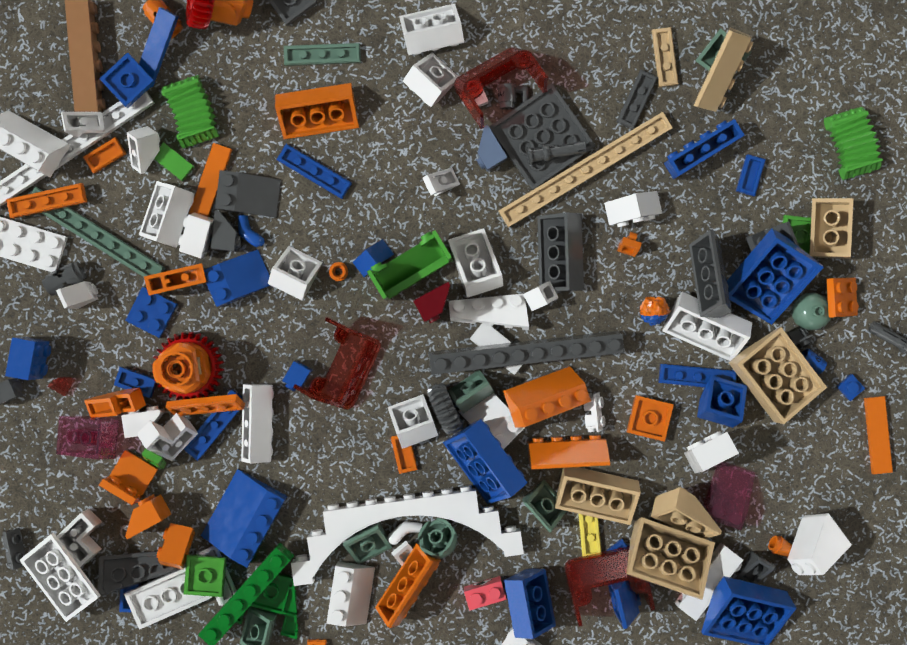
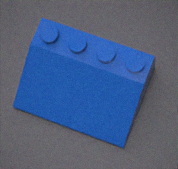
[726,228,824,325]
[443,419,527,504]
[201,469,288,568]
[701,576,797,645]

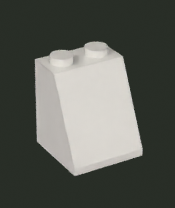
[787,513,852,575]

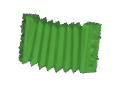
[161,75,219,149]
[824,107,883,180]

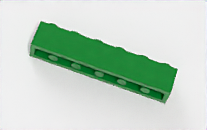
[198,543,294,645]

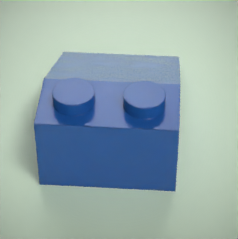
[204,249,271,307]
[606,571,641,629]

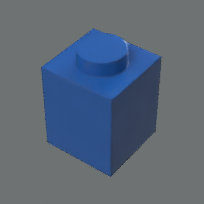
[282,360,312,391]

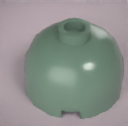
[792,293,831,330]
[418,518,458,559]

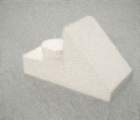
[61,112,105,138]
[423,167,460,196]

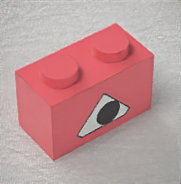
[464,576,507,611]

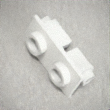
[584,392,606,432]

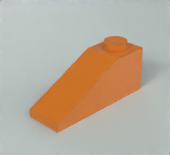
[144,263,207,295]

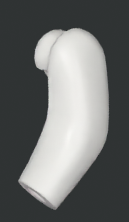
[388,521,422,545]

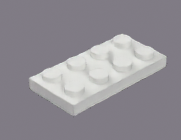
[0,217,68,272]
[124,567,213,630]

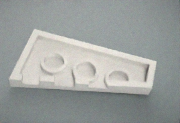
[449,294,529,330]

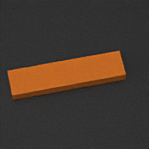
[188,143,232,217]
[6,183,88,219]
[166,394,245,416]
[864,396,893,474]

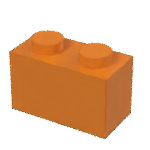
[157,523,195,570]

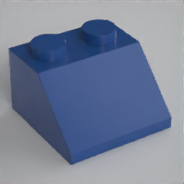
[697,375,747,428]

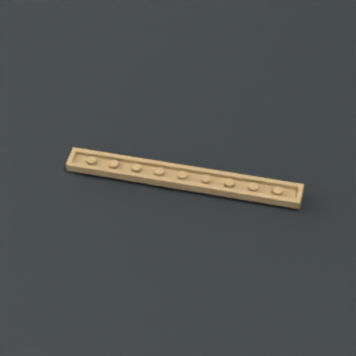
[498,112,672,228]

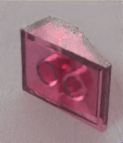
[56,416,119,460]
[703,461,755,530]

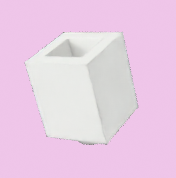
[523,281,559,311]

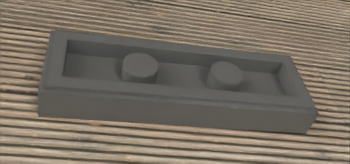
[616,70,658,130]

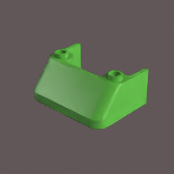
[367,230,452,300]

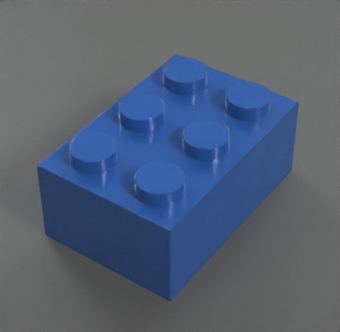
[504,569,556,639]

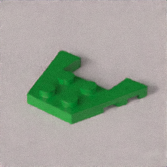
[235,573,299,639]

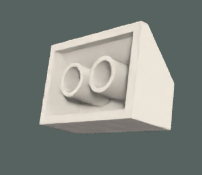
[399,4,464,55]
[139,181,195,248]
[326,561,375,627]

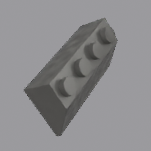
[537,212,584,292]
[689,230,732,318]

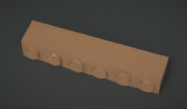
[65,0,106,113]

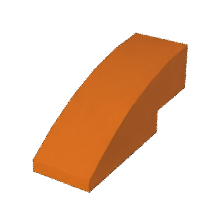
[84,387,146,418]

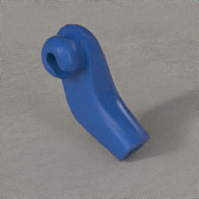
[238,215,265,247]

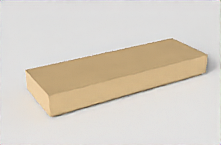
[652,27,679,87]

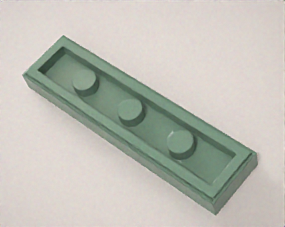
[284,43,361,66]

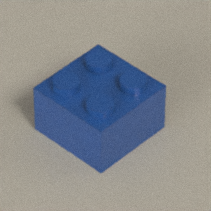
[5,337,51,380]

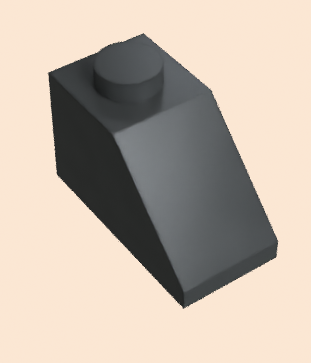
[211,210,242,252]

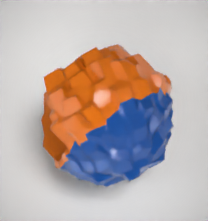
[640,296,671,326]

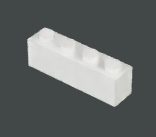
[241,384,274,464]
[674,543,743,621]

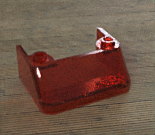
[454,47,548,129]
[293,317,381,410]
[564,546,655,626]

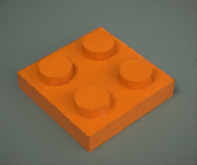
[827,277,859,318]
[626,395,674,442]

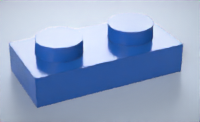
[114,367,157,398]

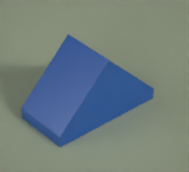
[353,239,394,277]

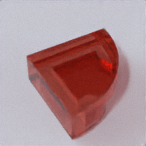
[47,377,75,396]

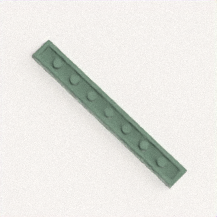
[31,186,165,277]

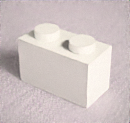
[178,212,214,258]

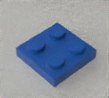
[99,53,156,108]
[125,287,178,338]

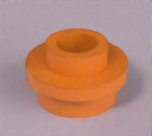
[329,262,348,281]

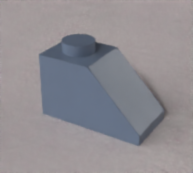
[476,124,507,172]

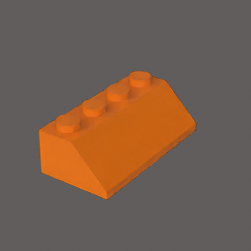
[275,83,359,139]
[503,366,591,428]
[528,434,610,469]
[375,543,441,628]

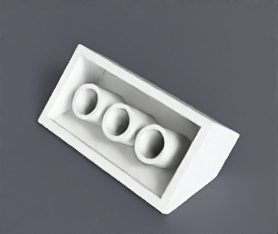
[0,110,70,178]
[662,292,752,361]

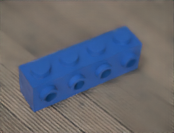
[664,119,745,179]

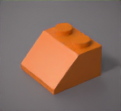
[125,494,172,539]

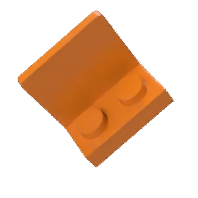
[99,450,158,505]

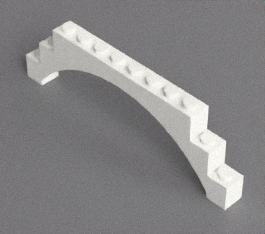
[291,485,524,586]

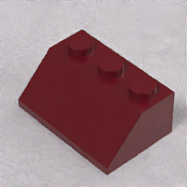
[413,282,450,324]

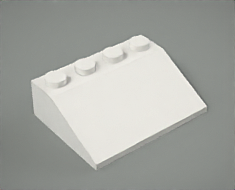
[20,532,101,622]

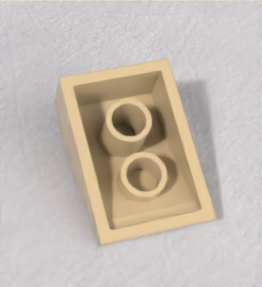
[651,487,722,539]

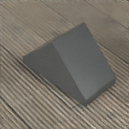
[737,551,776,584]

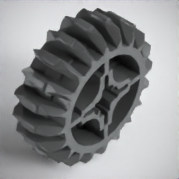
[427,383,463,435]

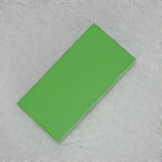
[154,142,194,181]
[142,448,166,470]

